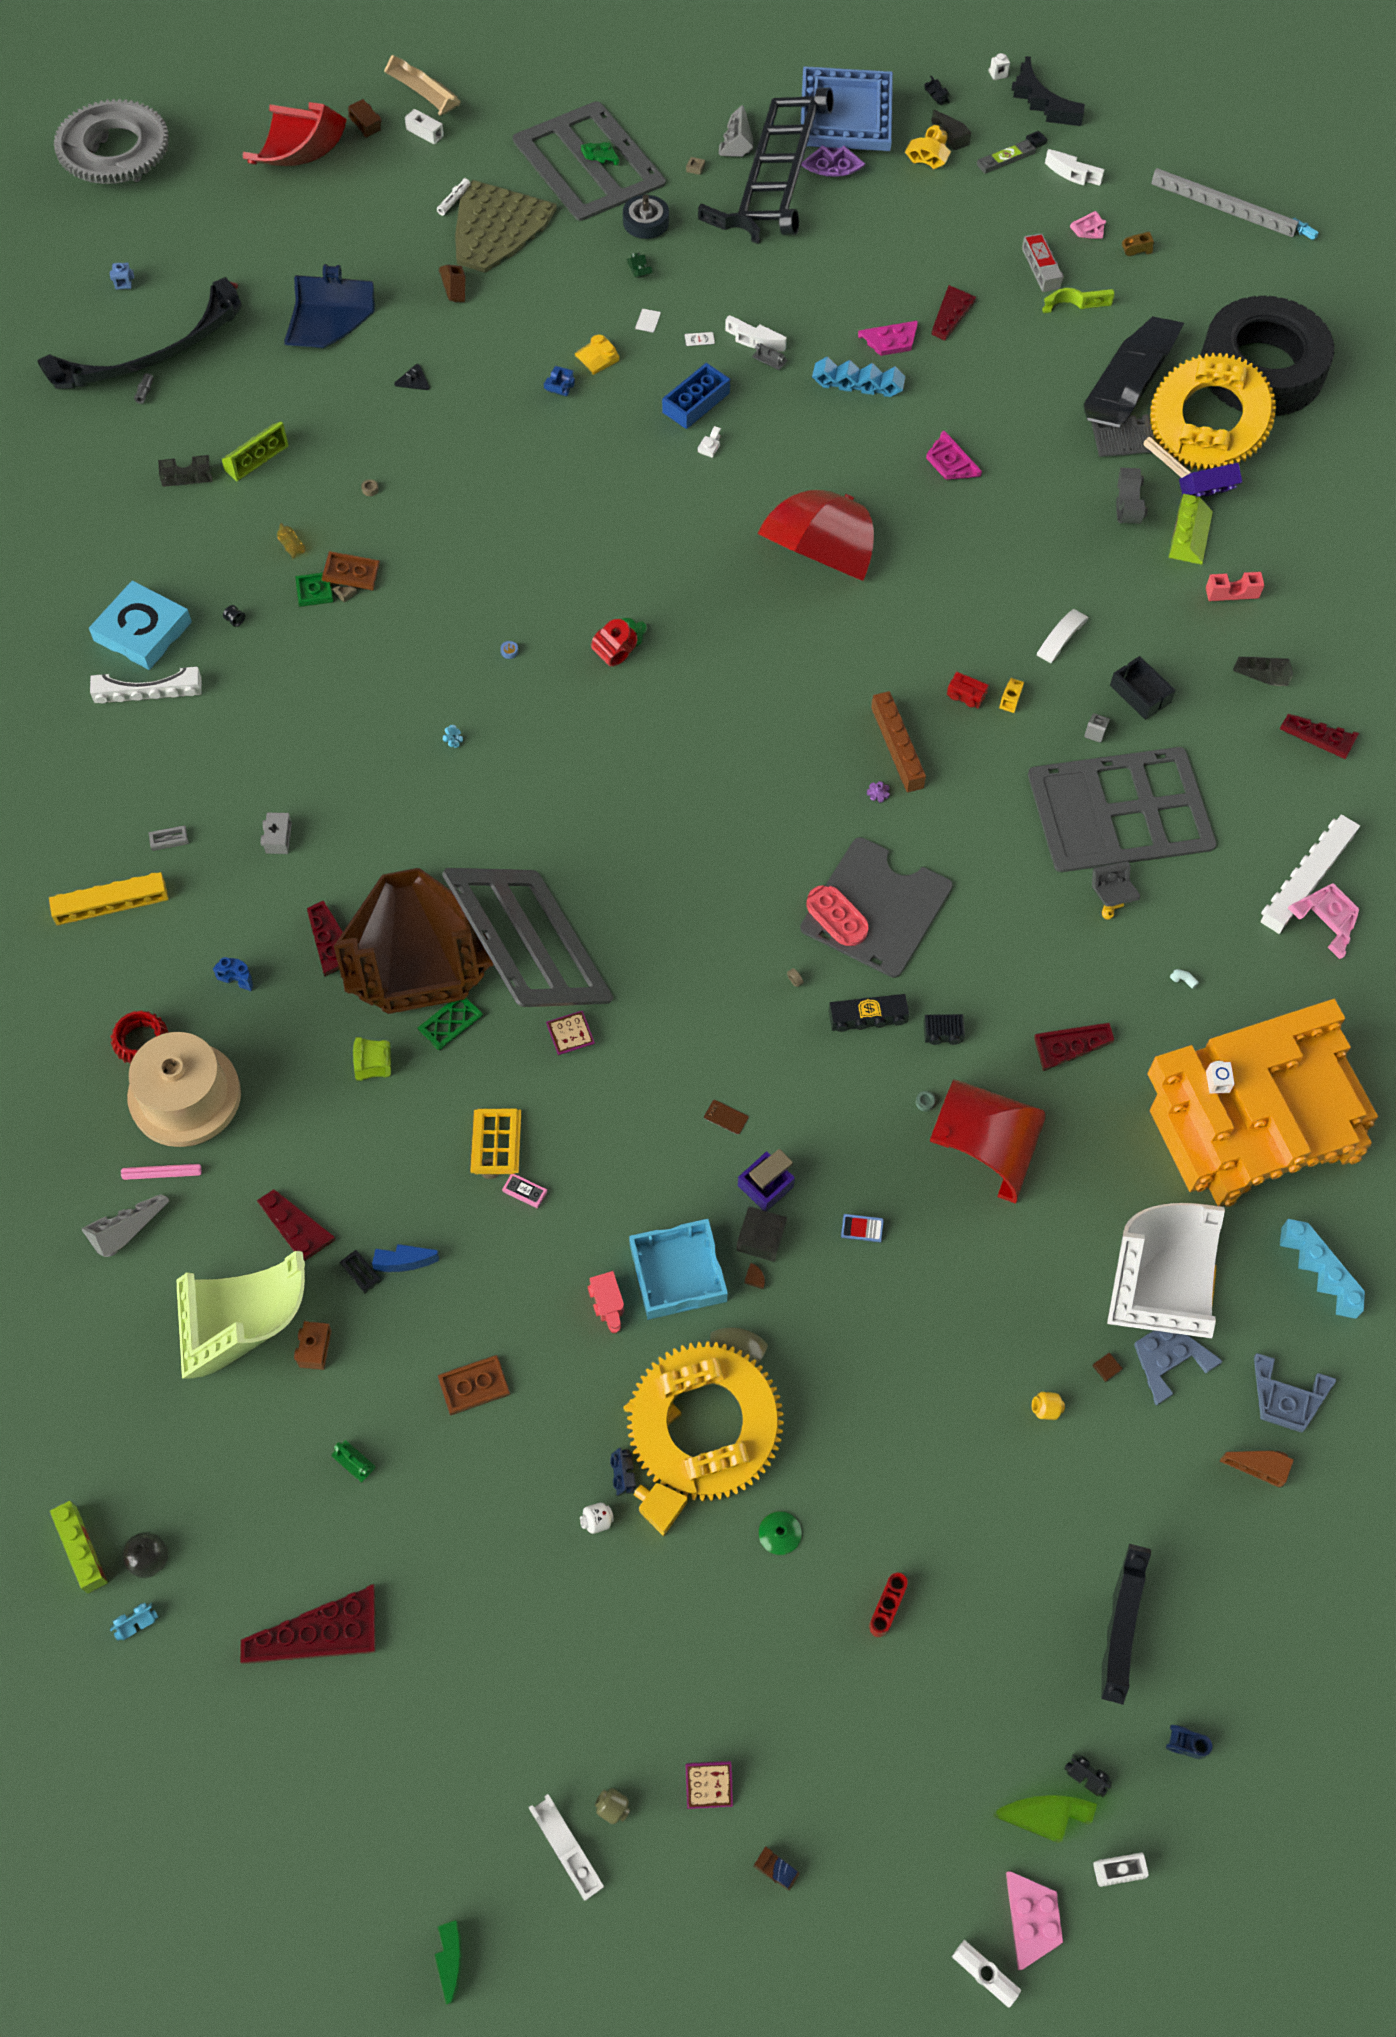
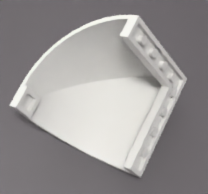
[1107,1203,1225,1338]

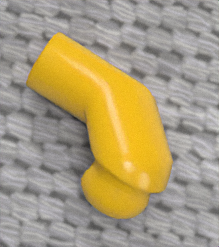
[1102,903,1124,920]

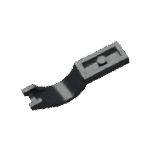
[698,203,761,244]

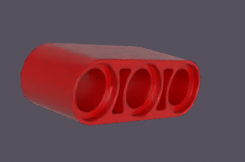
[869,1572,908,1637]

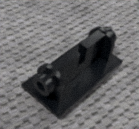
[924,76,950,105]
[1064,1753,1112,1798]

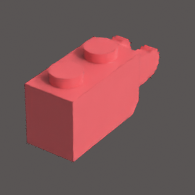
[587,1271,624,1334]

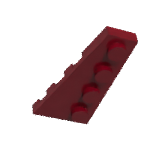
[1280,714,1359,759]
[1034,1023,1114,1071]

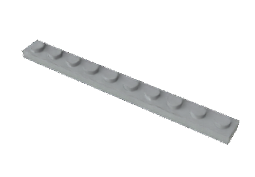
[1151,168,1299,237]

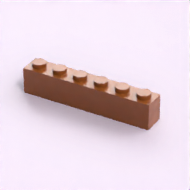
[871,691,926,793]

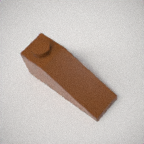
[1220,1451,1293,1488]

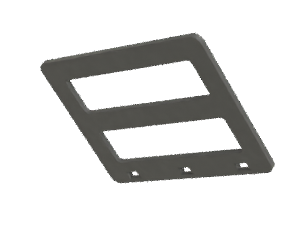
[512,101,665,221]
[442,868,613,1007]

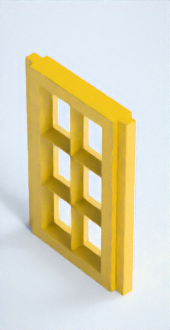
[470,1109,521,1174]

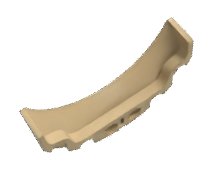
[384,55,461,116]

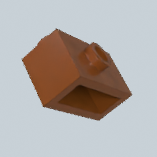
[294,1321,332,1370]

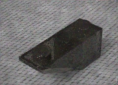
[931,110,971,151]
[1233,657,1293,686]

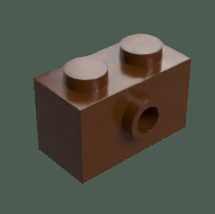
[348,99,382,138]

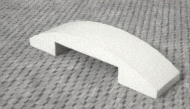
[1037,609,1089,663]

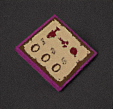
[546,1011,595,1055]
[685,1761,733,1809]

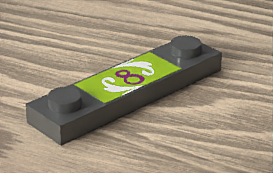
[977,139,1036,174]

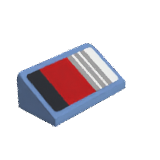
[841,1214,884,1242]

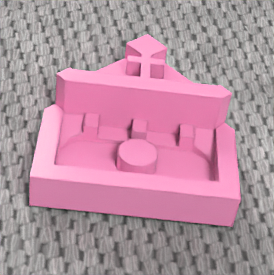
[1070,211,1106,239]

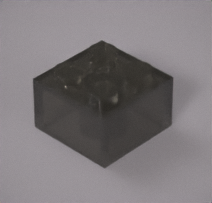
[736,1206,787,1262]

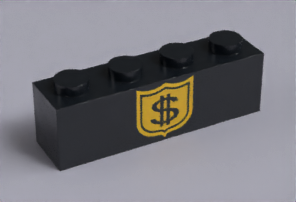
[828,994,909,1032]

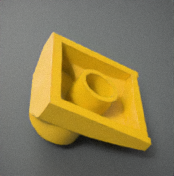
[575,335,619,375]

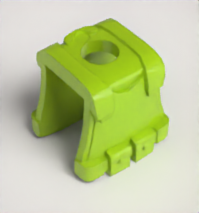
[353,1037,391,1081]

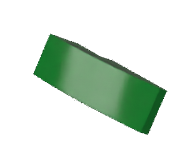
[434,1920,462,2005]

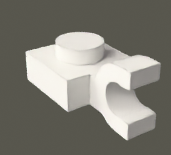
[698,426,721,458]

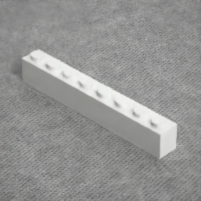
[1261,814,1360,934]

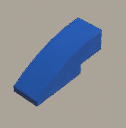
[372,1244,439,1272]

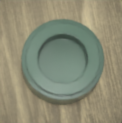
[915,1091,936,1112]

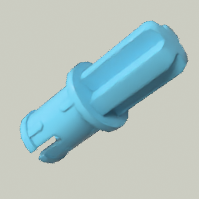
[1293,217,1319,240]

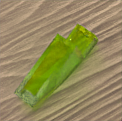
[993,1795,1097,1843]

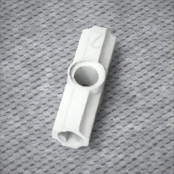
[952,1940,1022,2008]

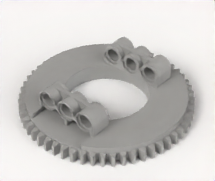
[54,99,169,184]

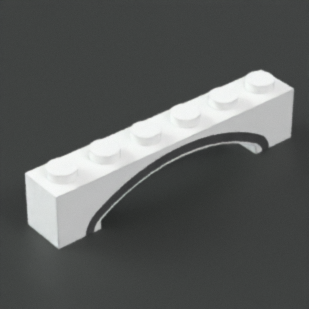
[90,667,201,703]

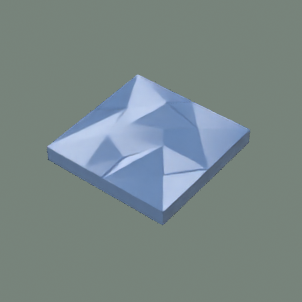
[800,67,893,151]

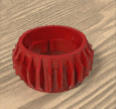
[110,1010,169,1065]

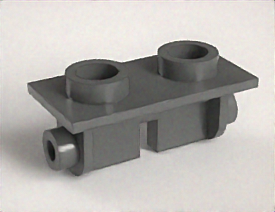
[752,343,788,370]

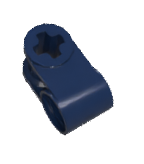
[1165,1725,1212,1759]

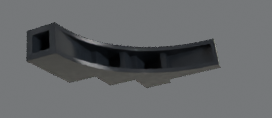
[1011,56,1085,126]

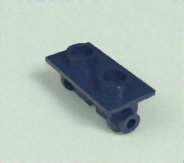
[610,1448,636,1496]

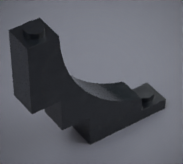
[1101,1543,1151,1705]

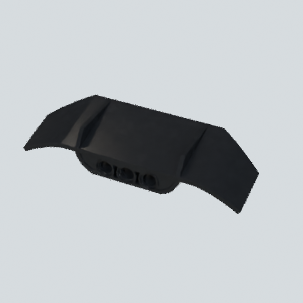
[1083,316,1184,427]

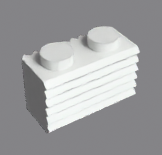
[1093,1852,1149,1887]

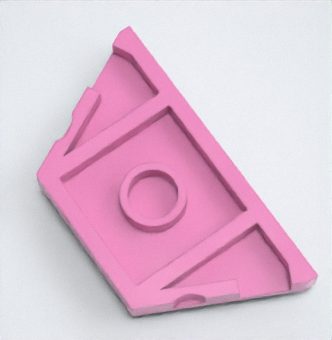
[1006,1872,1063,1970]

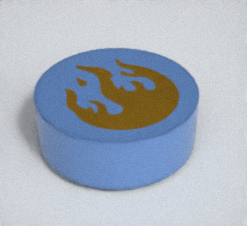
[501,641,518,659]

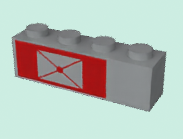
[1022,233,1064,292]

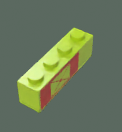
[50,1501,108,1594]

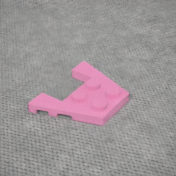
[1288,883,1359,959]

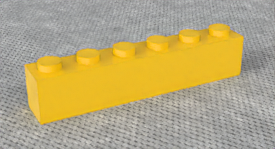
[49,872,169,925]

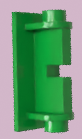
[331,1440,376,1483]

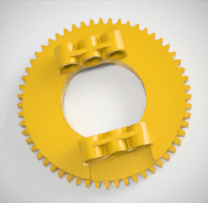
[1150,353,1276,471]
[627,1341,784,1501]

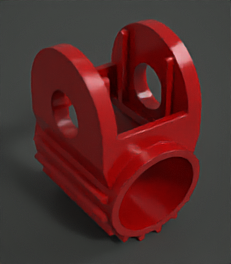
[591,619,637,667]

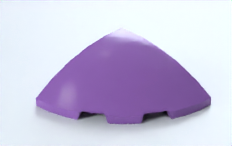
[801,145,865,177]

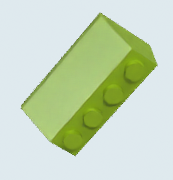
[222,421,288,481]
[1169,494,1213,565]

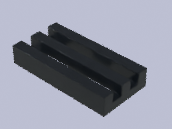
[340,1250,381,1294]

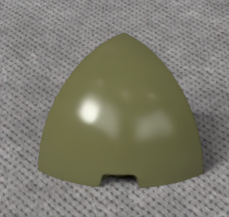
[710,1328,768,1367]

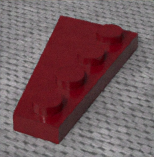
[931,285,976,341]
[307,900,343,977]
[257,1189,336,1261]

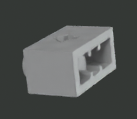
[261,813,292,854]

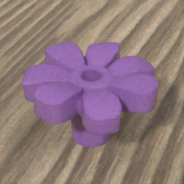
[867,782,890,803]

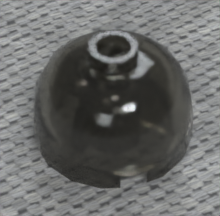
[122,1532,168,1578]

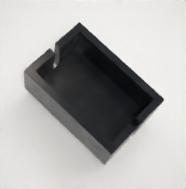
[1110,656,1176,720]

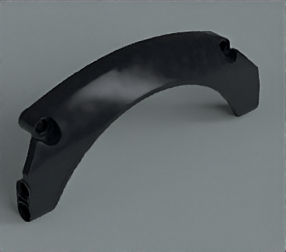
[37,277,242,389]

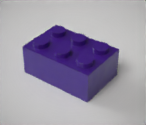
[1179,462,1243,497]

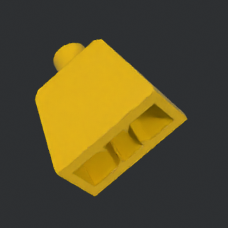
[634,1483,688,1536]

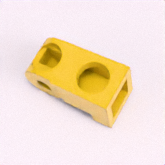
[999,678,1024,713]

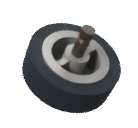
[623,194,669,239]

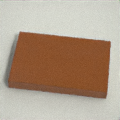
[322,551,380,590]
[437,1355,510,1416]

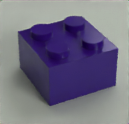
[738,1151,795,1213]

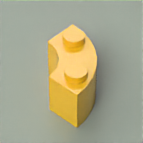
[905,137,951,169]

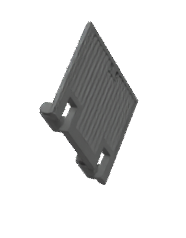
[1091,414,1155,457]

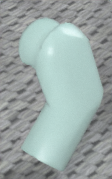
[1170,969,1199,989]

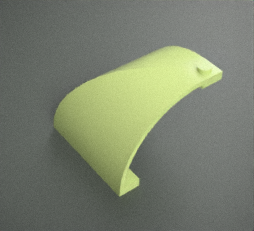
[176,1251,305,1378]

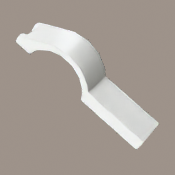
[528,1794,604,1901]

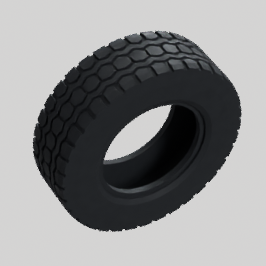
[1201,295,1334,416]

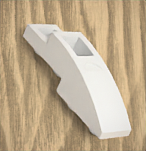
[1045,149,1104,186]
[726,315,787,351]

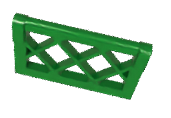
[417,998,483,1051]

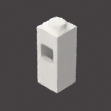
[405,109,444,145]

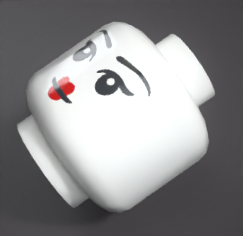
[580,1502,614,1534]

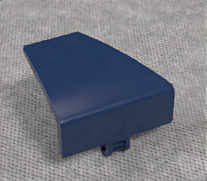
[284,264,375,348]

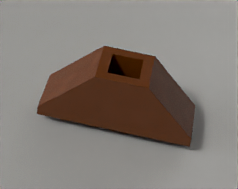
[439,265,465,302]

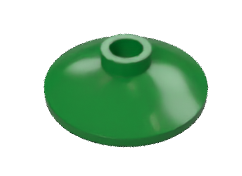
[759,1511,802,1555]

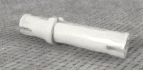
[437,178,471,216]

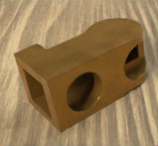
[1122,232,1154,256]

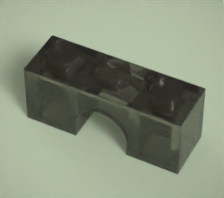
[158,455,213,487]

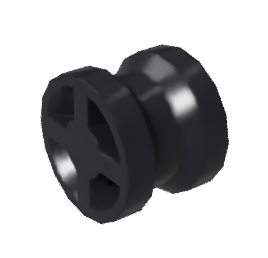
[223,605,245,627]

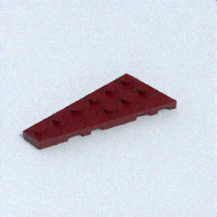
[240,1584,376,1664]

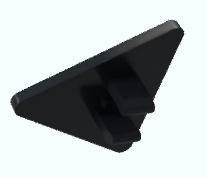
[394,364,430,390]

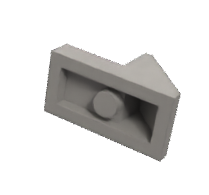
[1084,713,1110,742]

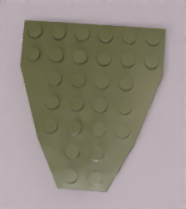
[455,180,557,273]

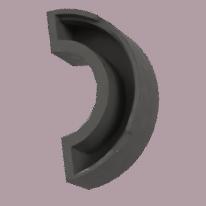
[1116,467,1148,524]

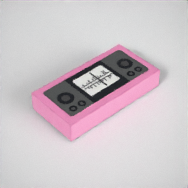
[502,1174,547,1209]

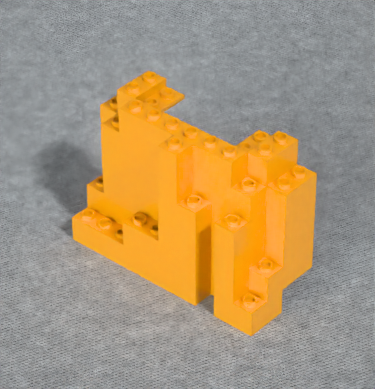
[1147,998,1378,1207]

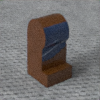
[753,1846,800,1891]

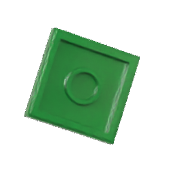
[295,572,334,607]

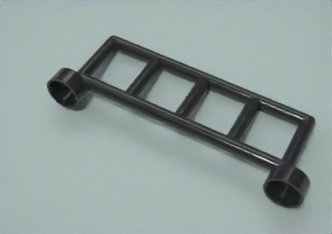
[738,87,834,235]

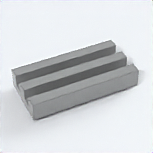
[149,825,189,851]

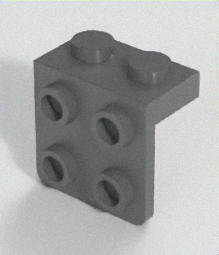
[1092,861,1140,906]

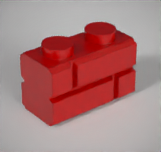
[946,671,989,709]

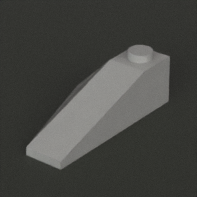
[719,105,753,157]
[81,1194,169,1257]

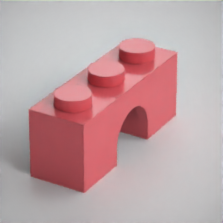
[1206,572,1264,601]

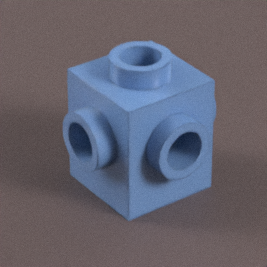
[110,263,134,289]

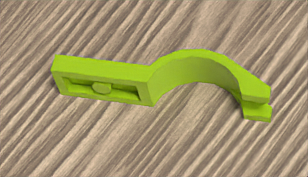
[1042,288,1114,313]

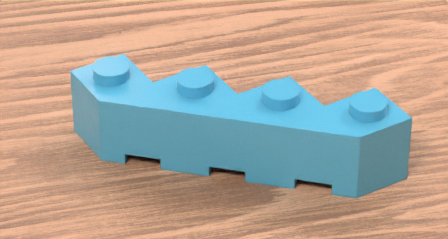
[1280,1219,1365,1319]

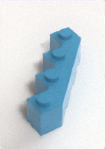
[812,357,905,397]

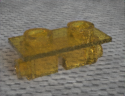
[277,523,305,559]

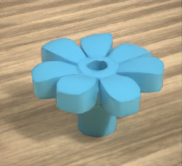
[443,725,463,748]

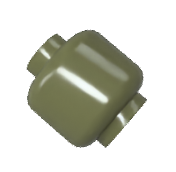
[595,1788,630,1825]

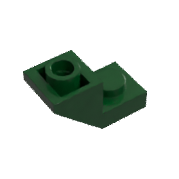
[627,252,653,277]

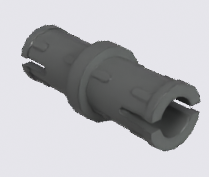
[134,373,154,404]

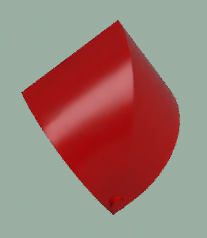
[243,102,347,166]
[757,490,874,581]
[930,1079,1046,1204]

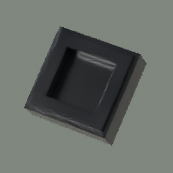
[1026,130,1047,148]

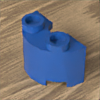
[544,366,575,396]
[213,957,253,991]

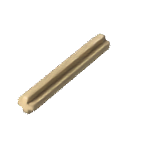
[1143,437,1191,478]

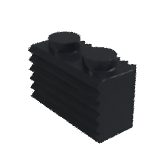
[923,1014,965,1045]

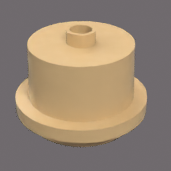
[127,1032,241,1147]

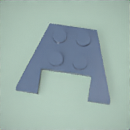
[1134,1330,1222,1406]
[1254,1353,1336,1433]

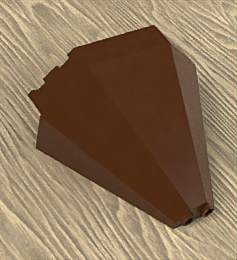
[334,868,493,1014]

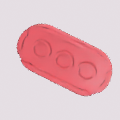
[807,885,868,946]

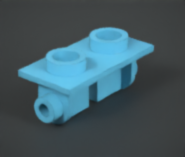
[110,1602,159,1641]

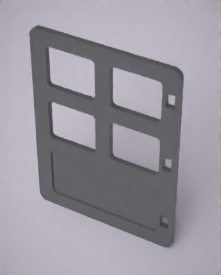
[1028,747,1216,872]

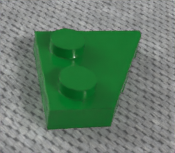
[581,142,619,165]

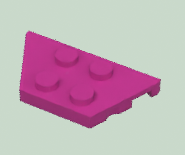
[858,321,918,356]
[926,430,982,480]

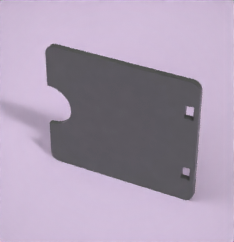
[800,837,952,978]

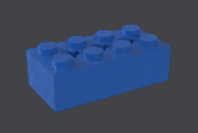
[662,363,730,429]

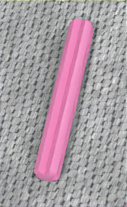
[121,1164,202,1180]

